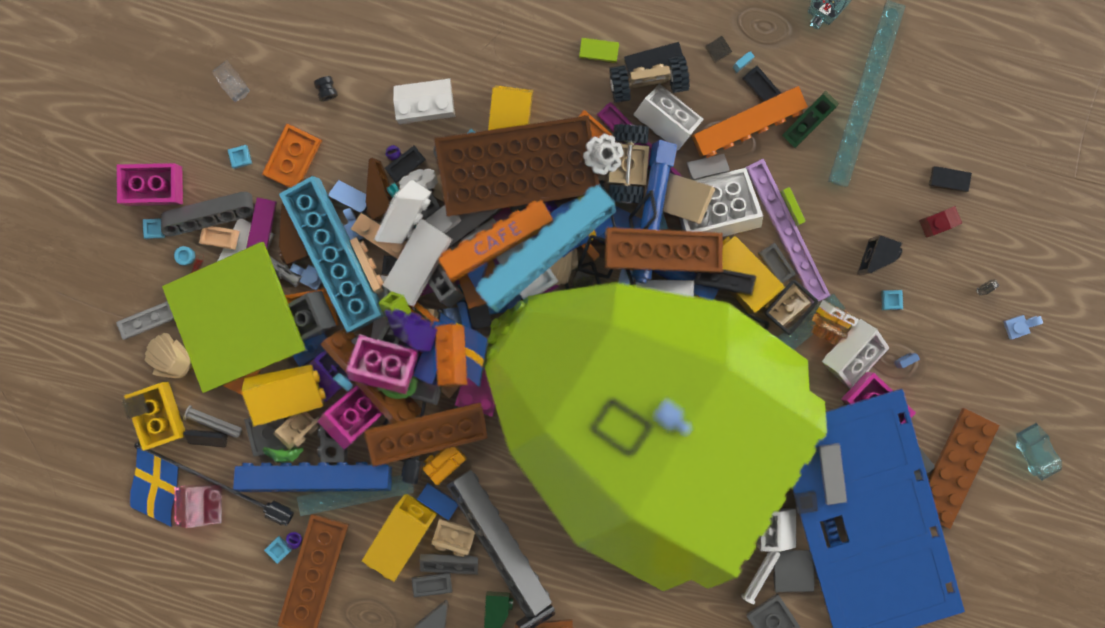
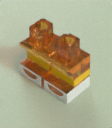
[811,300,859,345]

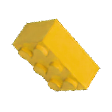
[124,382,185,451]

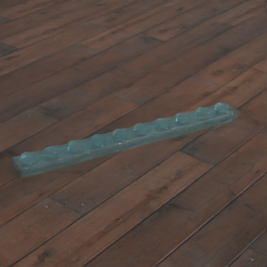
[828,0,906,187]

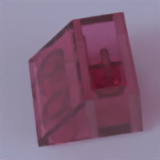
[174,484,222,528]

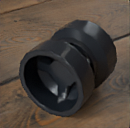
[314,76,338,101]

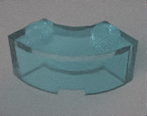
[1015,423,1062,481]

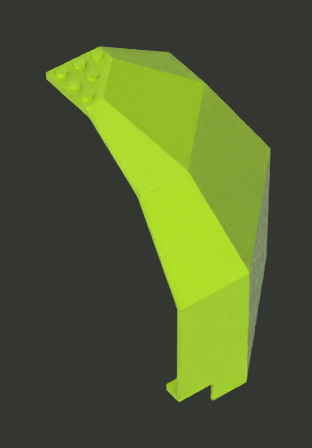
[484,283,827,591]

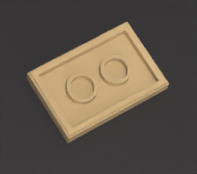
[663,173,715,224]

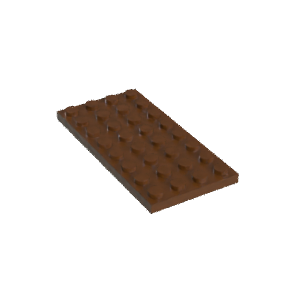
[434,115,600,217]

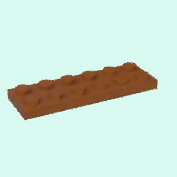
[605,228,723,273]
[320,327,421,424]
[364,402,488,467]
[928,408,1000,529]
[277,513,349,628]

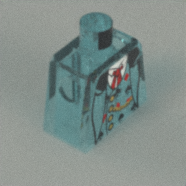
[807,0,852,29]

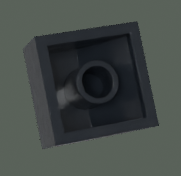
[857,235,902,276]

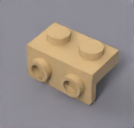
[765,284,811,327]
[273,412,320,450]
[431,519,475,557]

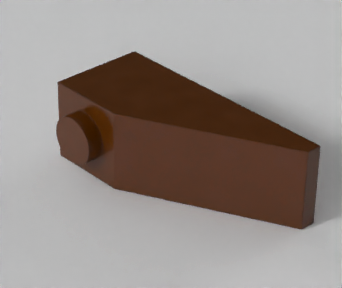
[365,158,393,222]
[279,203,310,265]

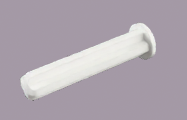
[741,551,780,604]

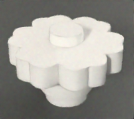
[583,134,624,175]
[399,168,438,192]

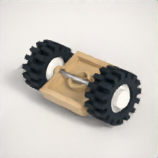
[609,56,690,103]
[607,124,649,203]

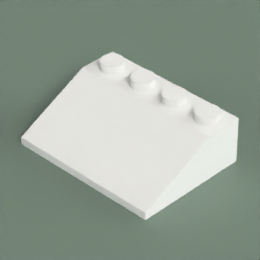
[679,168,763,237]

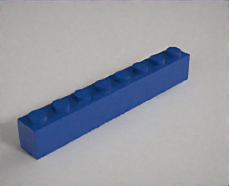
[233,462,392,492]

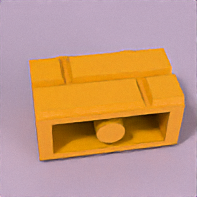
[422,446,467,485]

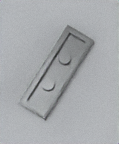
[116,301,175,340]
[819,443,847,505]

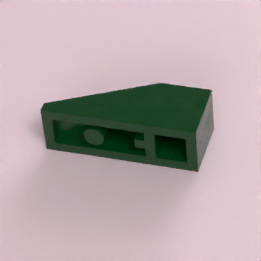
[782,90,839,148]
[484,591,513,628]

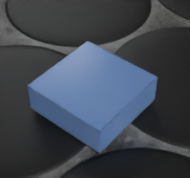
[894,353,920,368]

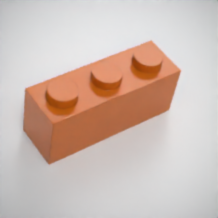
[435,324,467,387]

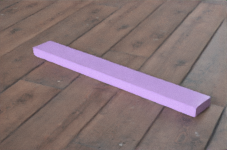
[746,159,830,304]

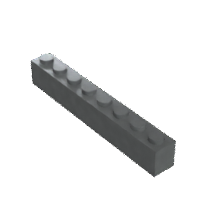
[446,470,552,617]

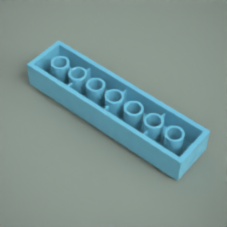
[279,176,384,332]
[476,185,616,312]

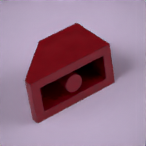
[919,206,962,238]

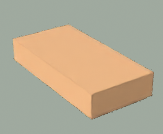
[199,226,240,250]

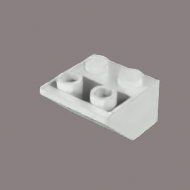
[757,508,796,551]

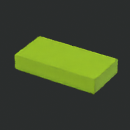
[579,38,619,63]
[780,187,806,226]

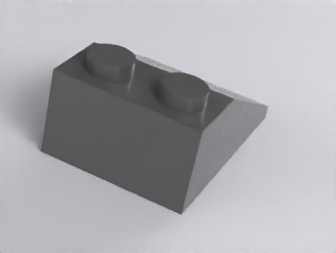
[288,291,337,342]

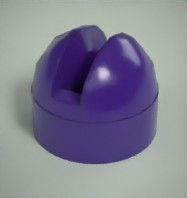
[385,145,401,161]
[286,532,302,550]

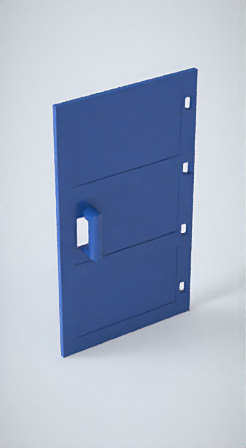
[792,389,965,628]

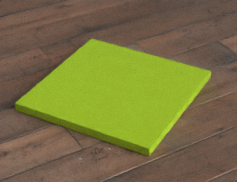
[162,242,306,393]

